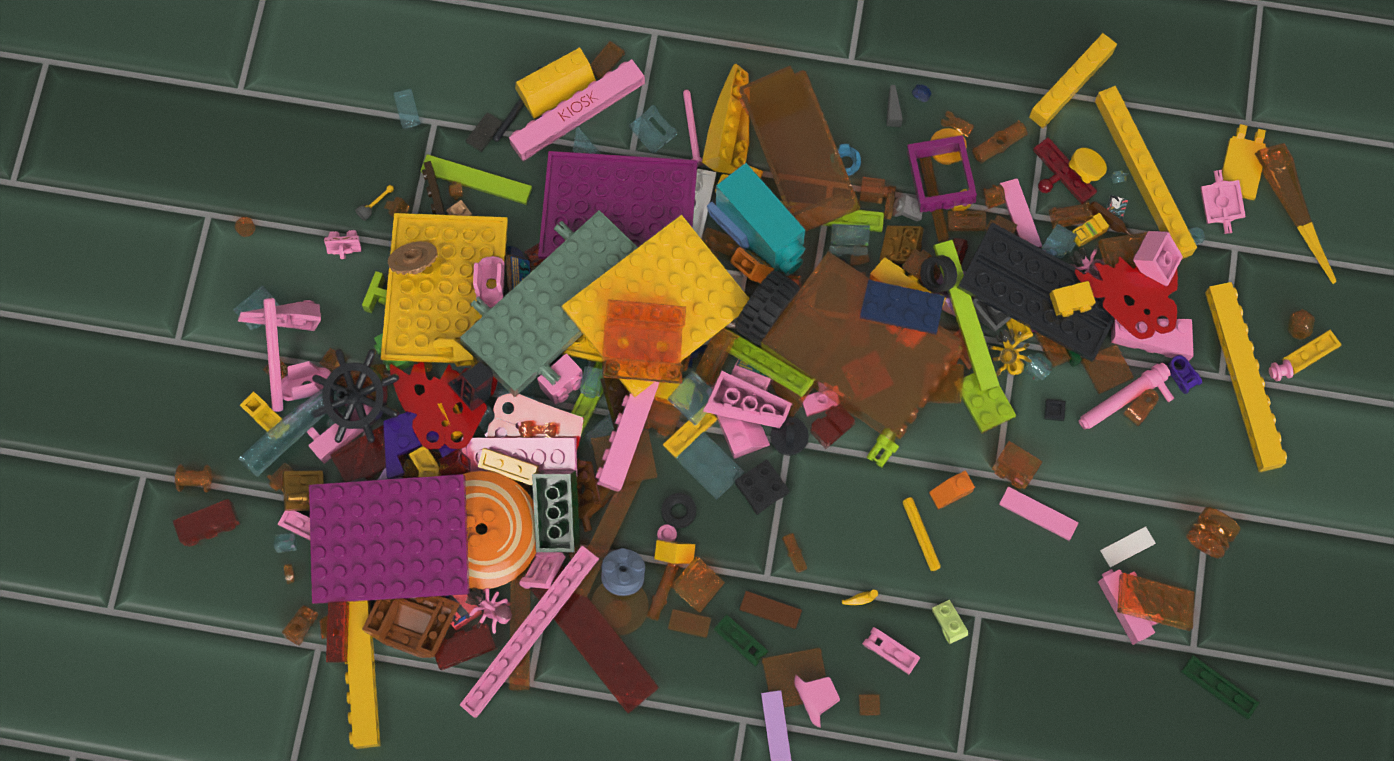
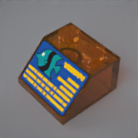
[506,255,535,293]

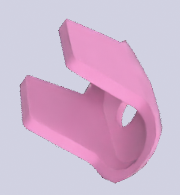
[473,256,505,308]
[281,361,331,401]
[794,675,840,728]

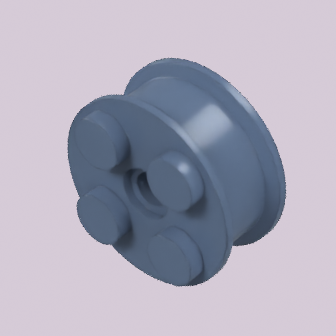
[601,548,645,596]

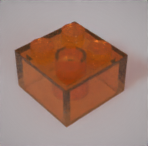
[992,441,1043,489]

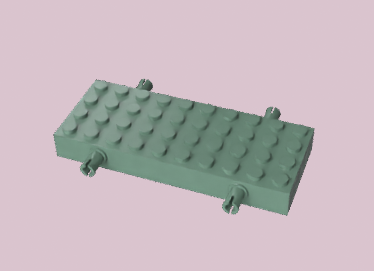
[460,210,638,397]

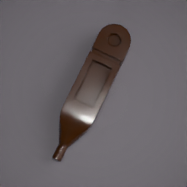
[1087,201,1132,236]

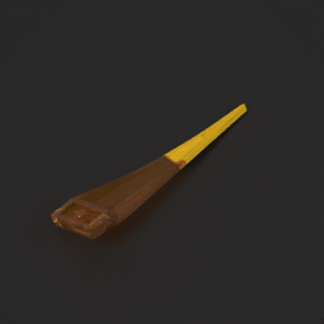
[1255,143,1336,284]

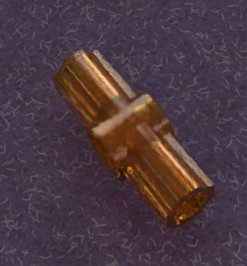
[972,121,1028,163]

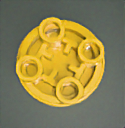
[1069,147,1107,183]

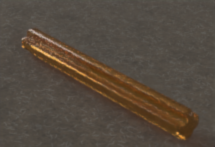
[920,156,949,242]

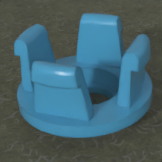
[830,144,861,177]

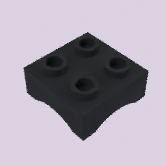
[735,459,789,515]

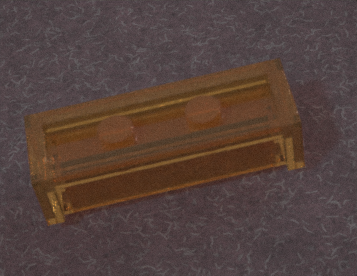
[693,328,739,387]

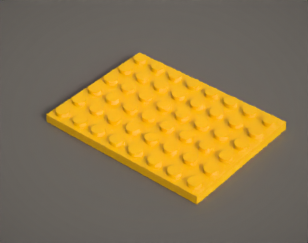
[381,213,508,364]
[562,215,749,398]

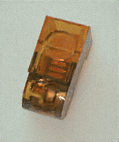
[282,605,318,646]

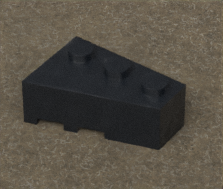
[448,361,493,411]

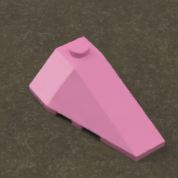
[705,386,770,459]

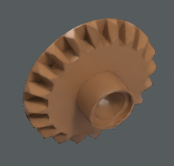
[388,241,438,275]

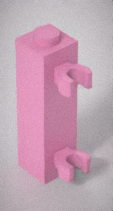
[306,403,373,464]
[1098,569,1162,645]

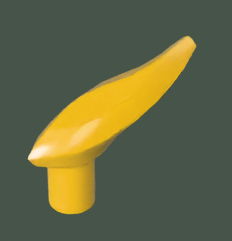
[842,590,878,605]

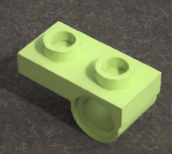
[932,600,968,644]

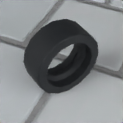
[920,255,957,293]

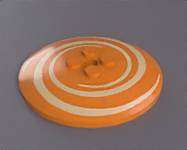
[464,471,536,589]

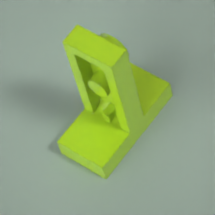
[362,271,387,313]

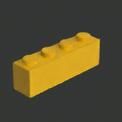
[869,257,946,308]

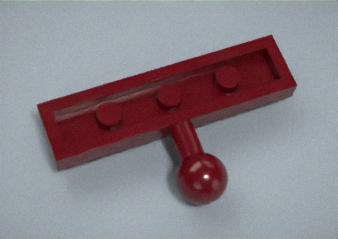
[1033,137,1097,205]

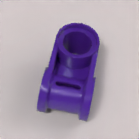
[1167,355,1202,394]

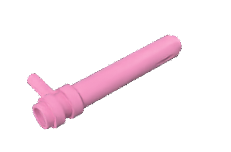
[1079,363,1174,429]

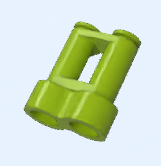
[866,434,899,468]

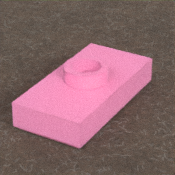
[801,386,843,417]

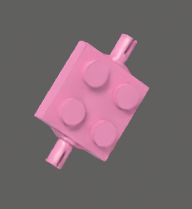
[1200,170,1246,234]

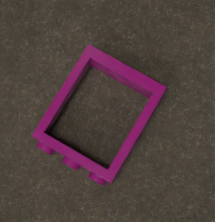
[907,135,977,212]

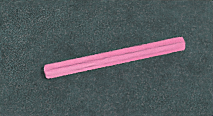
[263,298,283,412]

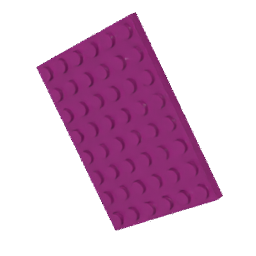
[538,151,698,259]
[309,474,470,604]

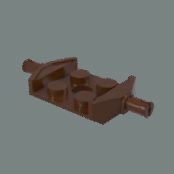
[577,458,601,532]

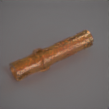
[646,562,680,621]

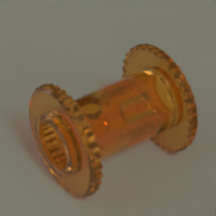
[175,465,212,492]

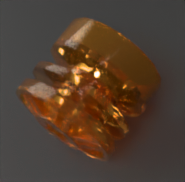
[1186,507,1240,559]

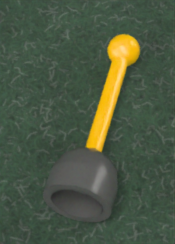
[355,185,394,221]

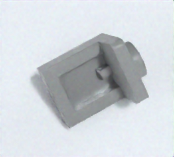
[893,195,923,221]

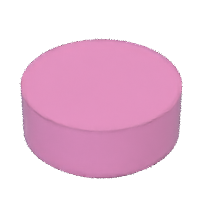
[657,524,677,542]

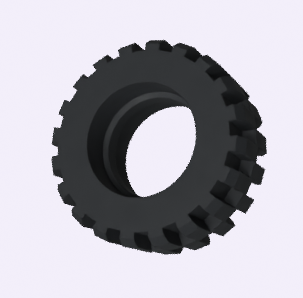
[735,270,801,345]

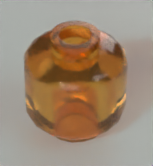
[1288,310,1315,339]

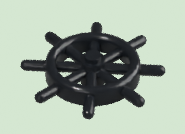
[312,349,399,443]

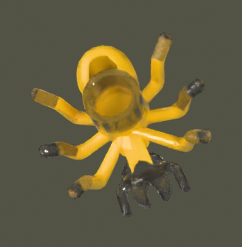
[987,328,1032,376]

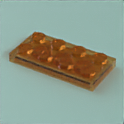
[1117,573,1194,631]

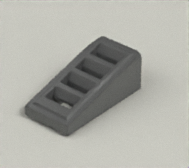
[886,85,903,127]

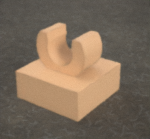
[446,200,472,216]

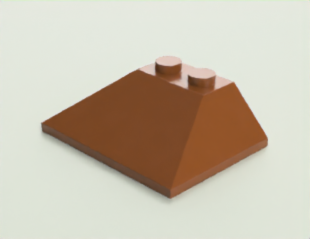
[362,596,460,658]

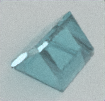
[274,533,297,553]

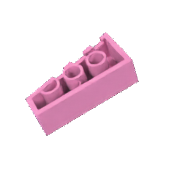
[1111,319,1194,362]
[703,371,792,428]

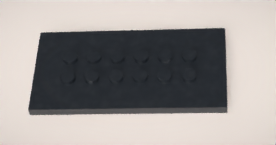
[957,222,1126,362]

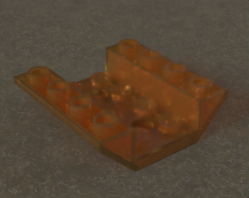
[602,299,686,384]

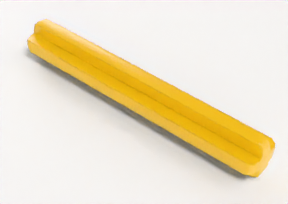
[903,497,941,571]

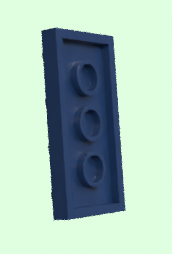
[860,280,945,335]

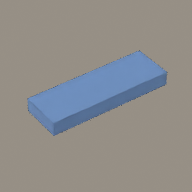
[707,202,749,249]

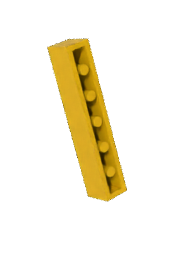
[1029,33,1117,129]

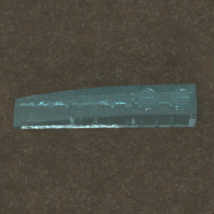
[238,389,340,477]

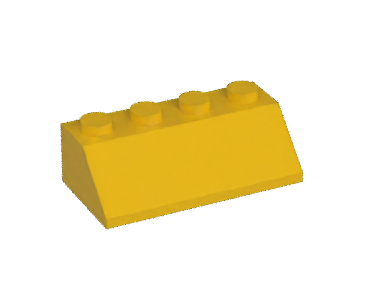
[515,48,596,119]

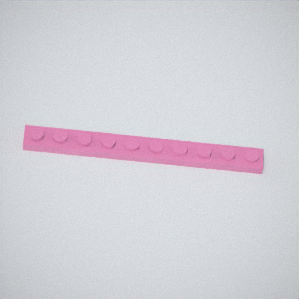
[460,546,599,718]

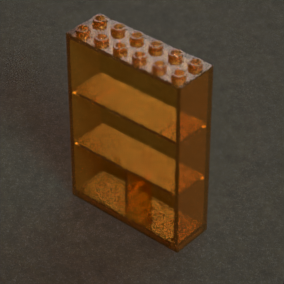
[761,251,963,443]

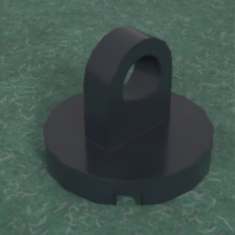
[770,417,809,456]

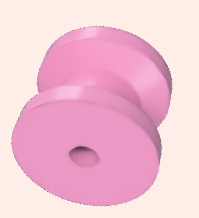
[1269,359,1293,381]

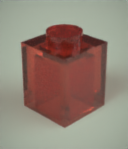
[439,449,471,476]

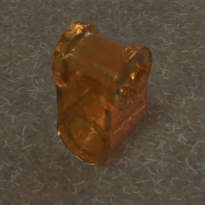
[1123,389,1159,426]

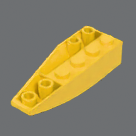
[702,64,749,174]

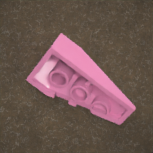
[238,300,321,331]

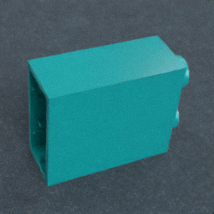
[716,163,805,276]

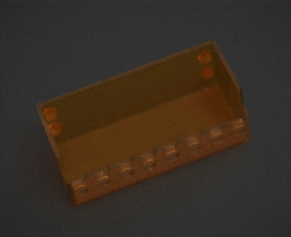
[739,65,861,232]

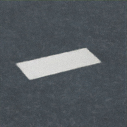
[1100,527,1156,567]

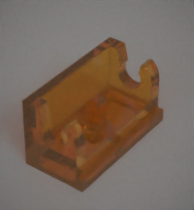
[1049,202,1093,228]

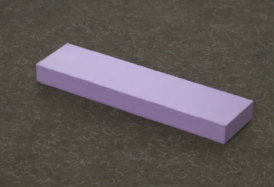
[761,690,791,761]

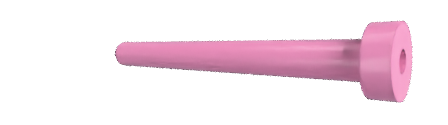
[683,90,704,167]

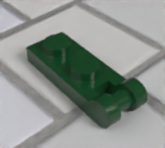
[714,615,768,667]

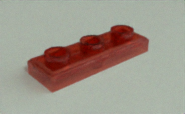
[326,601,349,663]

